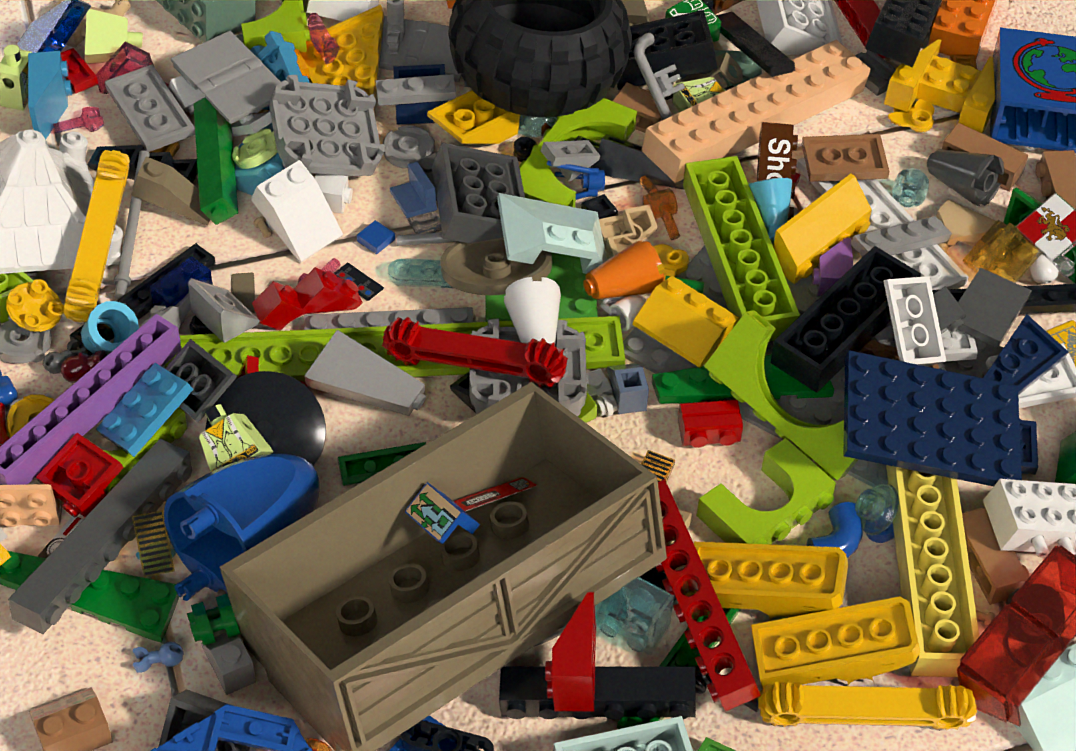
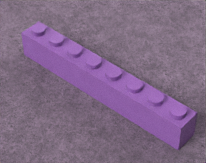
[0,314,182,485]

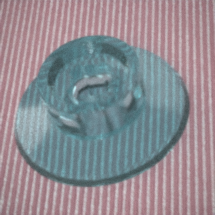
[855,484,899,535]

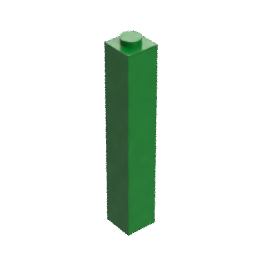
[193,97,238,225]

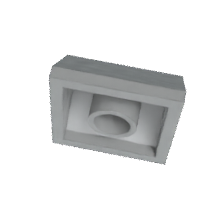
[188,278,260,343]

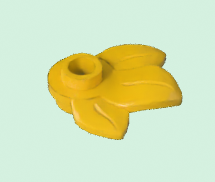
[888,99,935,132]
[653,244,690,281]

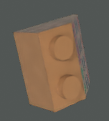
[29,687,113,751]

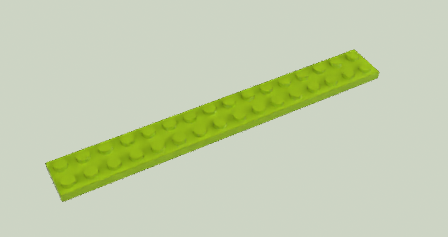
[165,316,625,382]

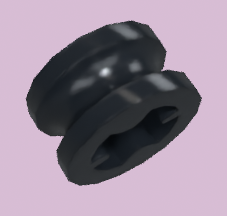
[513,137,537,162]

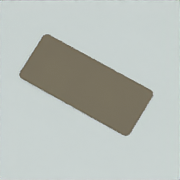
[232,272,255,313]

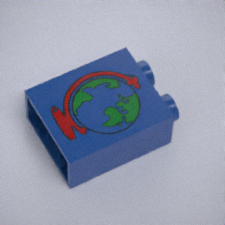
[990,27,1076,153]

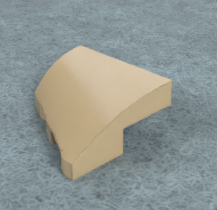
[599,204,658,258]

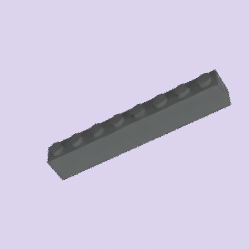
[8,439,192,634]

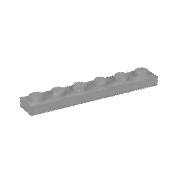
[304,307,474,330]

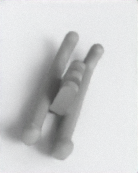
[634,33,685,120]

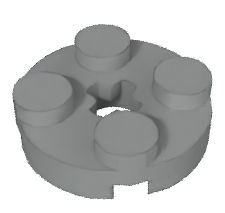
[0,316,52,364]

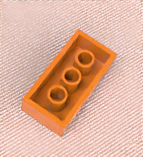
[928,0,997,59]

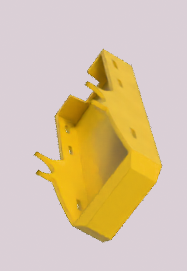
[686,541,848,621]
[751,596,920,689]

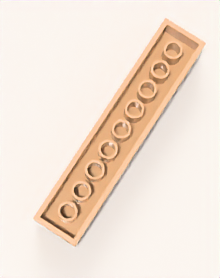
[641,40,871,183]

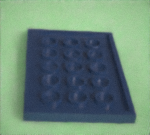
[843,350,1022,487]

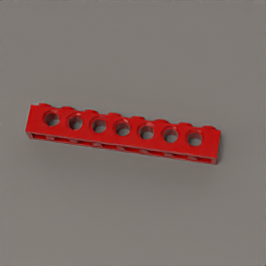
[656,479,761,711]

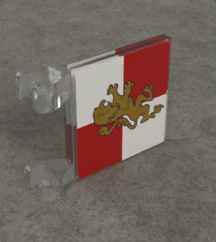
[1015,193,1076,277]

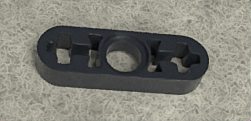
[401,720,494,751]

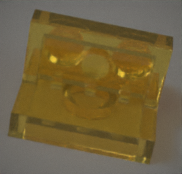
[962,219,1042,283]

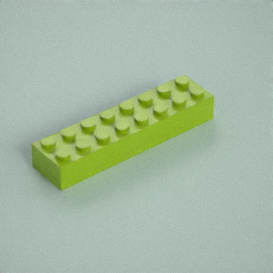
[683,156,800,342]

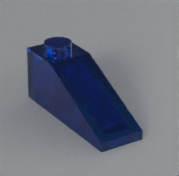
[17,0,91,53]

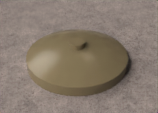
[440,237,552,295]

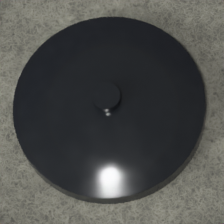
[205,371,326,467]

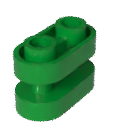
[187,593,240,646]

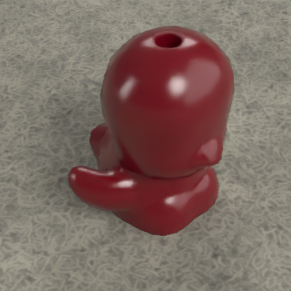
[61,350,107,383]

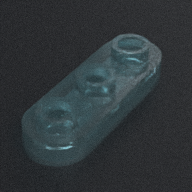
[388,259,453,288]

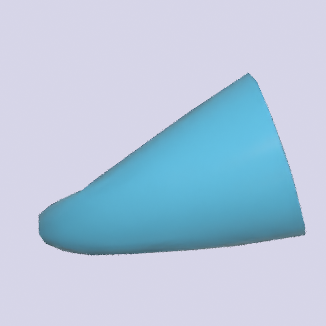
[749,178,792,243]

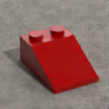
[545,592,596,712]

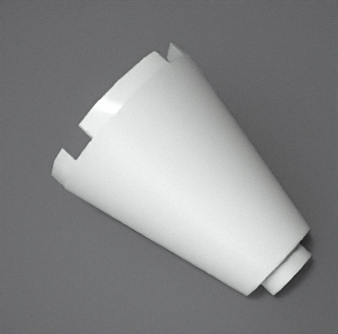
[504,277,561,344]

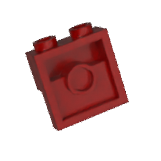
[36,433,124,518]

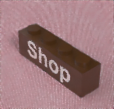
[755,122,798,230]

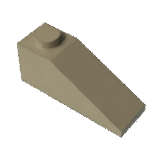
[131,157,210,226]

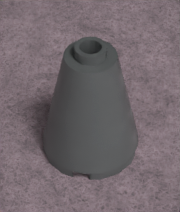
[927,149,1004,207]

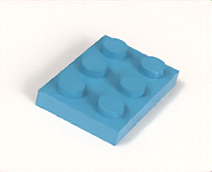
[96,363,194,457]

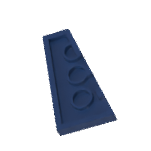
[983,314,1069,395]

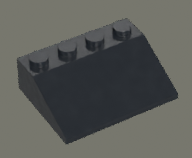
[616,10,718,91]

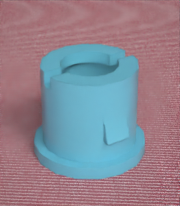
[81,301,139,355]

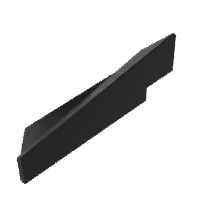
[574,134,684,190]

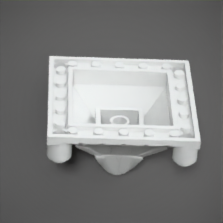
[0,129,123,274]

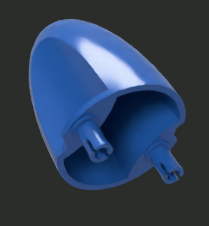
[164,454,320,601]

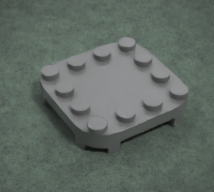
[270,75,385,176]
[469,319,588,416]

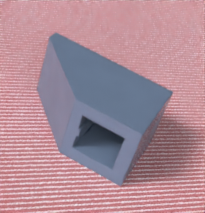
[607,363,649,415]

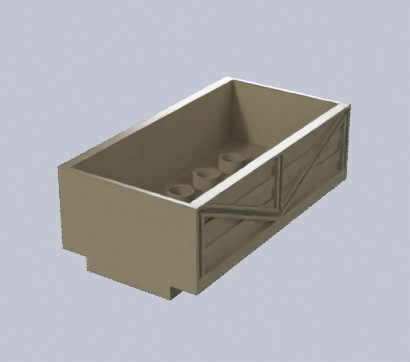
[220,382,667,751]

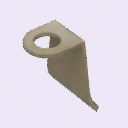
[680,52,743,84]

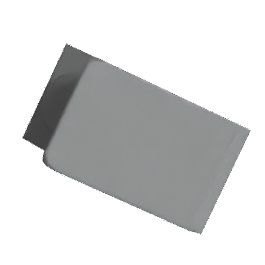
[541,140,600,181]

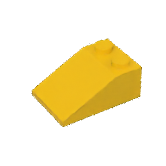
[427,90,520,144]

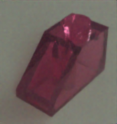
[96,41,154,94]

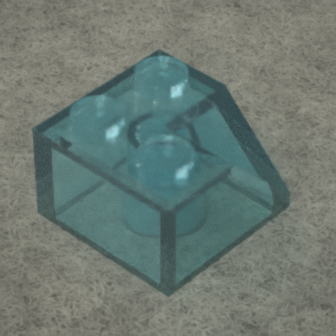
[597,576,674,656]

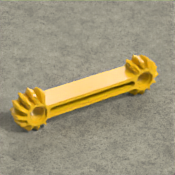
[64,150,130,323]
[758,681,977,731]

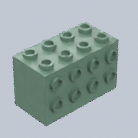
[156,0,256,43]

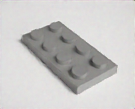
[105,64,195,152]

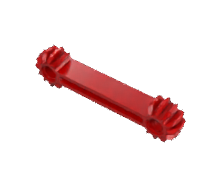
[382,317,568,387]

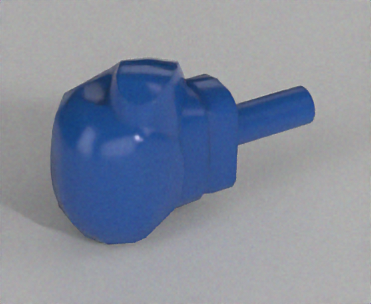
[0,370,18,407]

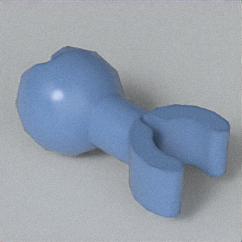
[133,642,184,673]

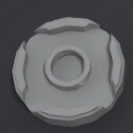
[383,126,435,168]

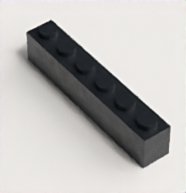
[499,666,696,720]

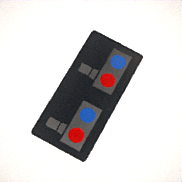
[334,263,384,301]

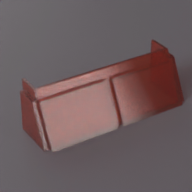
[957,545,1076,727]

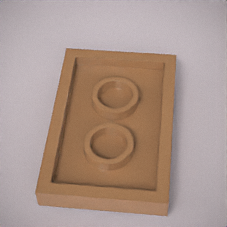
[801,134,890,182]

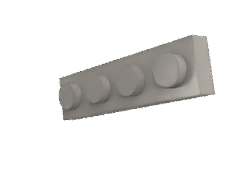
[850,216,952,257]

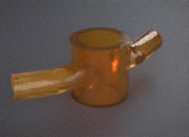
[639,176,680,240]

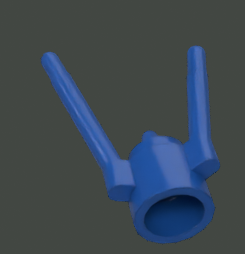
[547,161,605,200]

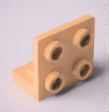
[0,484,63,527]

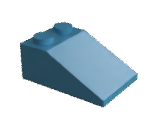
[28,51,72,140]

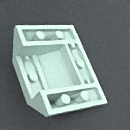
[497,193,607,274]

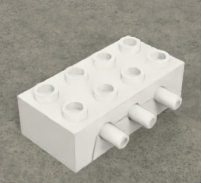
[983,479,1076,559]

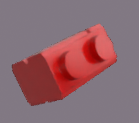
[678,400,743,448]

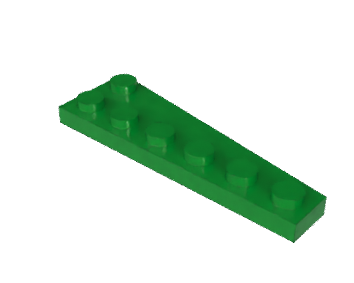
[651,354,834,404]
[0,551,179,643]

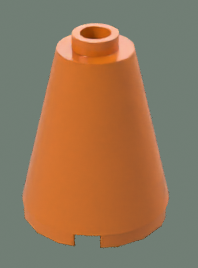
[583,240,665,299]

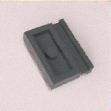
[855,50,896,96]

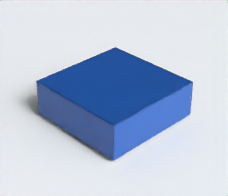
[357,220,395,254]

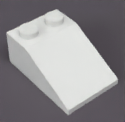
[251,160,343,263]

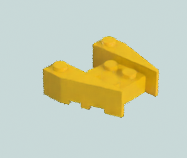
[884,39,995,134]

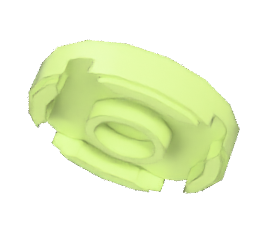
[232,129,278,169]

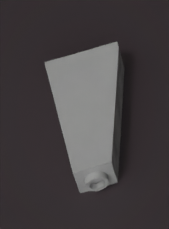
[304,330,427,416]

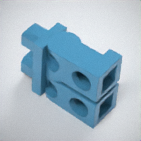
[250,31,310,111]

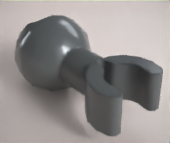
[43,339,86,374]

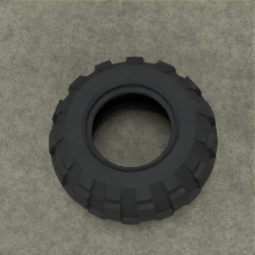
[448,0,632,117]

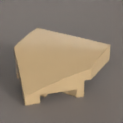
[936,199,997,247]

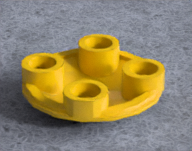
[6,279,64,332]

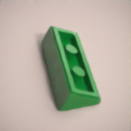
[337,442,426,486]

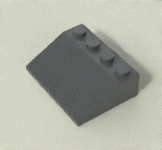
[432,143,525,243]

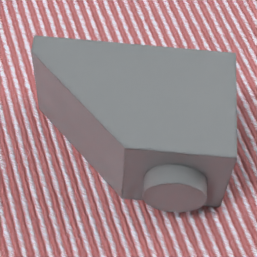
[201,632,256,695]

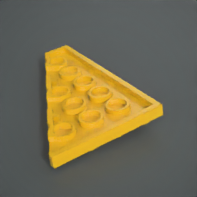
[301,5,384,110]

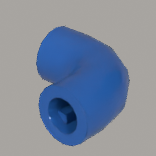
[806,502,863,558]

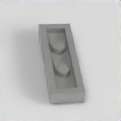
[376,74,456,106]

